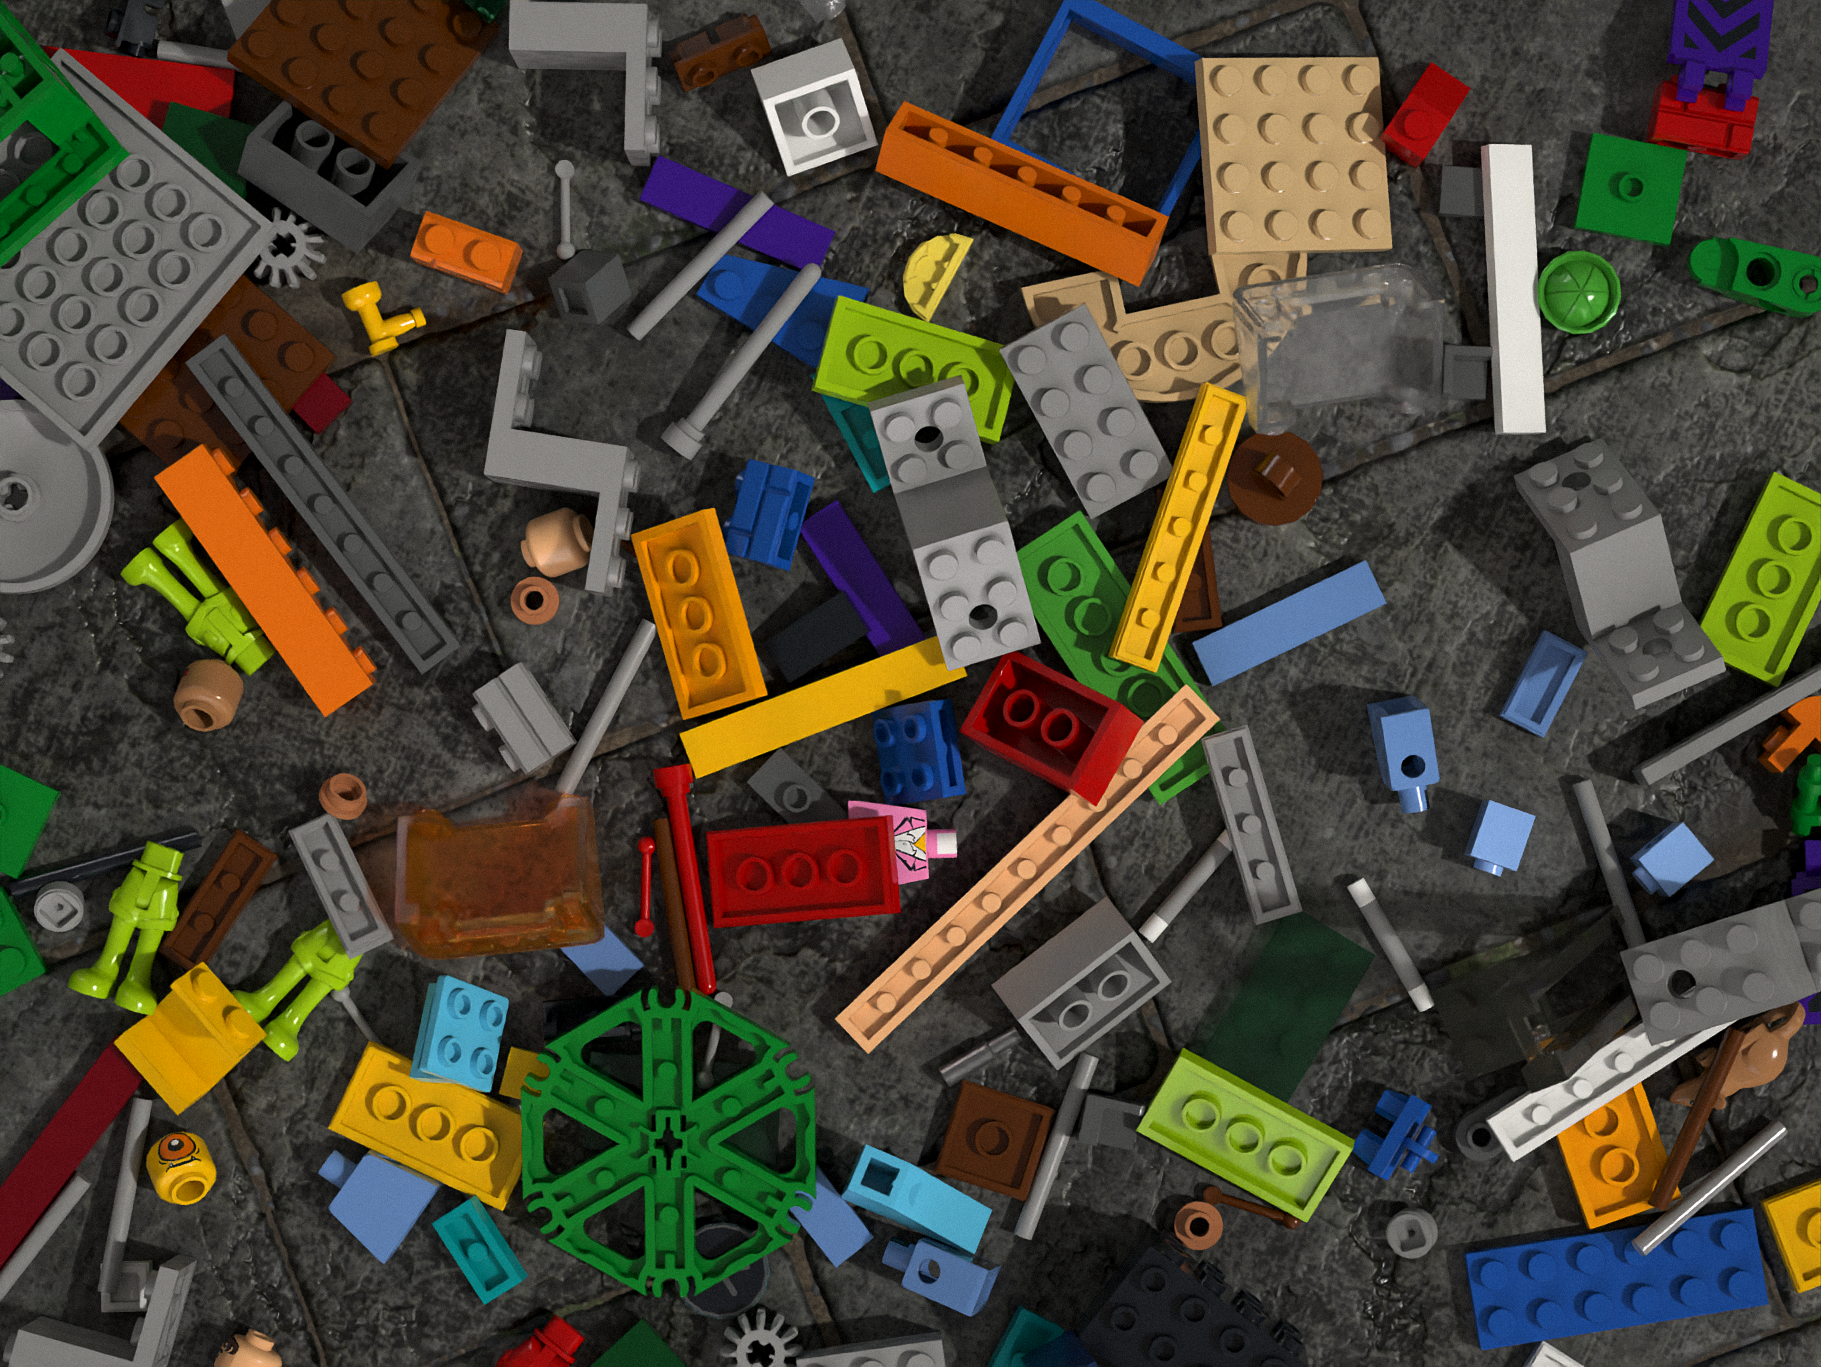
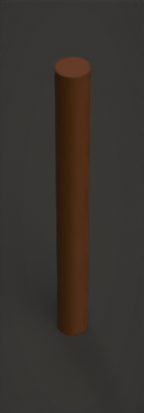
[652,818,697,1008]
[1648,1026,1746,1211]

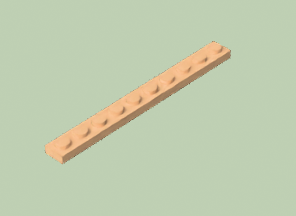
[835,684,1220,1054]

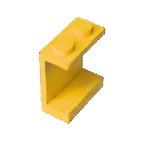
[114,961,267,1116]

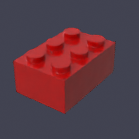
[960,651,1144,807]

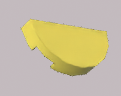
[903,233,974,322]

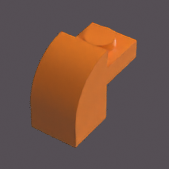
[1757,695,1821,773]

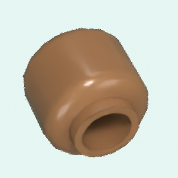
[173,659,244,732]

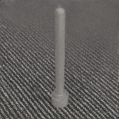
[661,263,821,460]

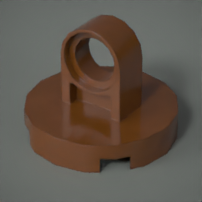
[1226,430,1323,526]

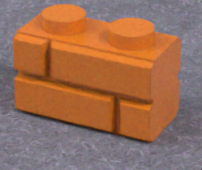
[410,211,523,295]

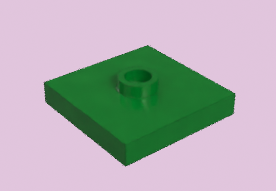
[1573,133,1688,247]
[0,763,62,879]

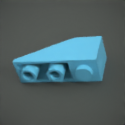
[840,1144,992,1255]

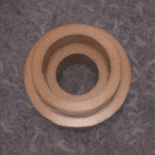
[511,577,560,625]
[319,773,367,820]
[1174,1201,1223,1250]

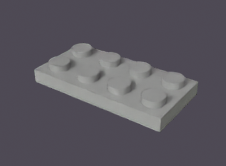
[999,302,1173,519]

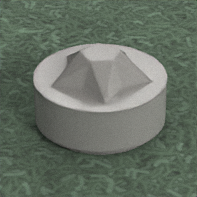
[34,881,85,932]
[1386,1207,1438,1259]

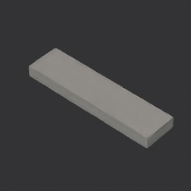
[1200,724,1302,925]

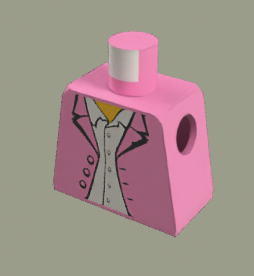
[848,801,957,885]

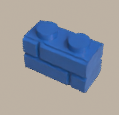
[722,459,815,571]

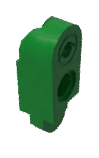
[1686,236,1821,318]

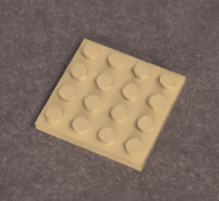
[1195,57,1392,255]

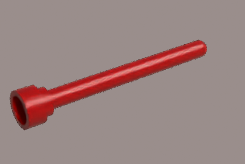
[653,763,717,995]

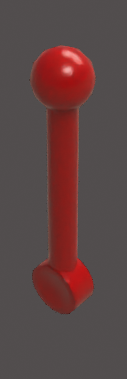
[635,836,656,938]

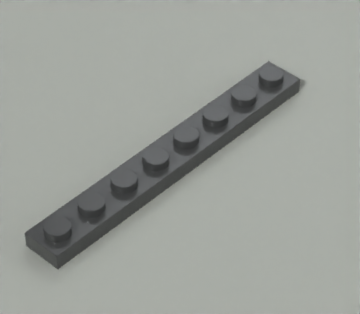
[185,333,462,674]

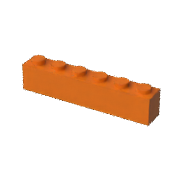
[875,101,1169,287]
[154,444,377,717]

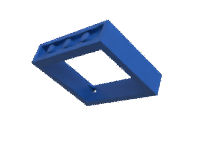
[990,0,1203,216]

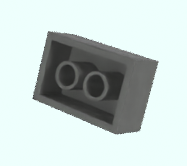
[237,100,422,254]

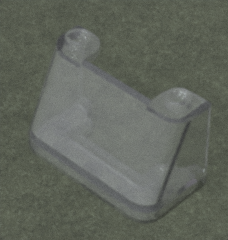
[1233,264,1445,435]

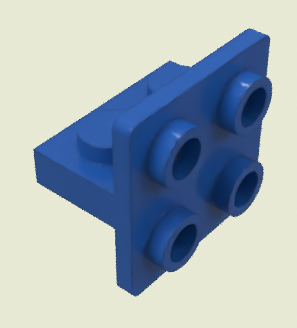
[872,699,966,805]

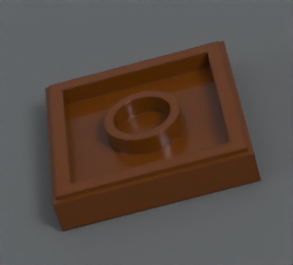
[933,1079,1055,1202]

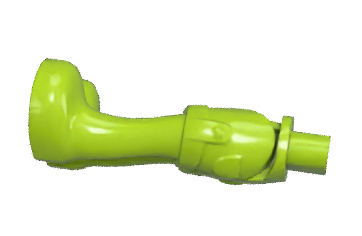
[120,517,277,677]
[67,841,184,1015]
[230,918,364,1062]

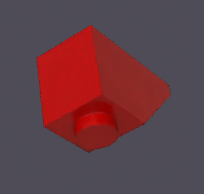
[1379,62,1471,169]

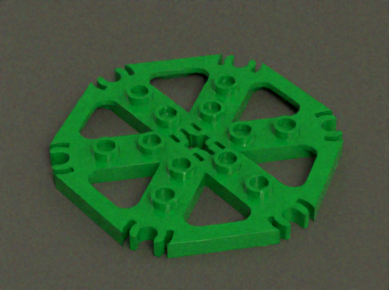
[521,986,817,1297]

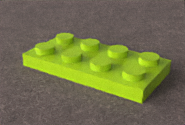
[811,295,1015,445]
[1698,472,1821,688]
[1136,1048,1355,1223]

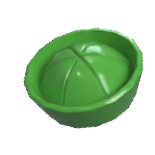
[1537,250,1621,334]

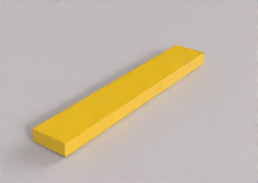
[1108,382,1250,673]
[680,636,968,779]

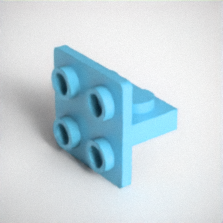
[409,975,509,1092]

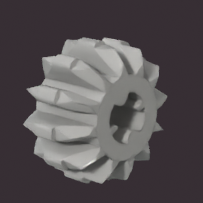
[253,207,327,289]
[720,1308,803,1367]

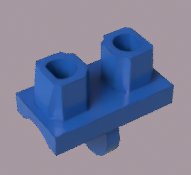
[1352,1089,1439,1181]

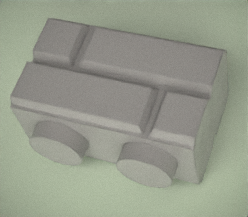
[472,662,578,775]

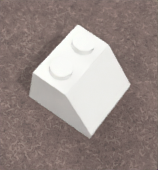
[751,38,878,176]

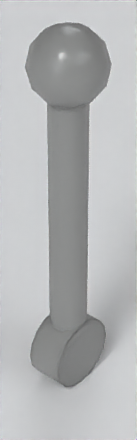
[555,160,575,260]
[331,986,383,1045]
[695,992,733,1089]

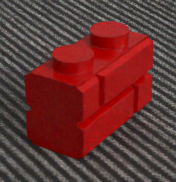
[1646,75,1759,161]

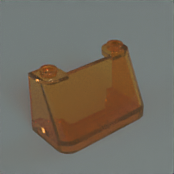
[395,794,605,960]

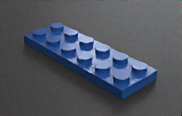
[1463,1206,1769,1350]

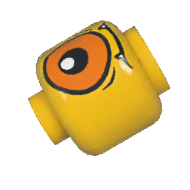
[146,1132,216,1205]

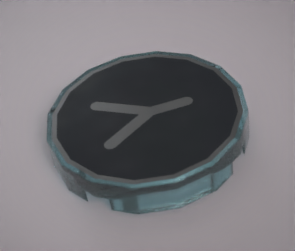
[675,1220,771,1319]

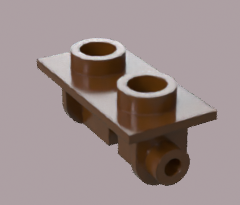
[668,13,773,92]

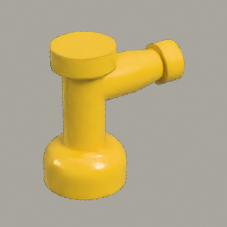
[341,281,426,357]

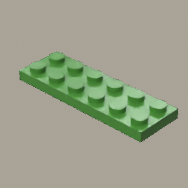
[1017,510,1226,805]

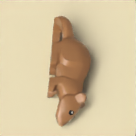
[1670,1001,1806,1110]

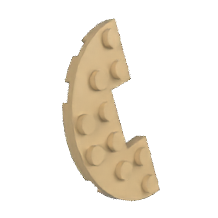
[1021,253,1307,403]

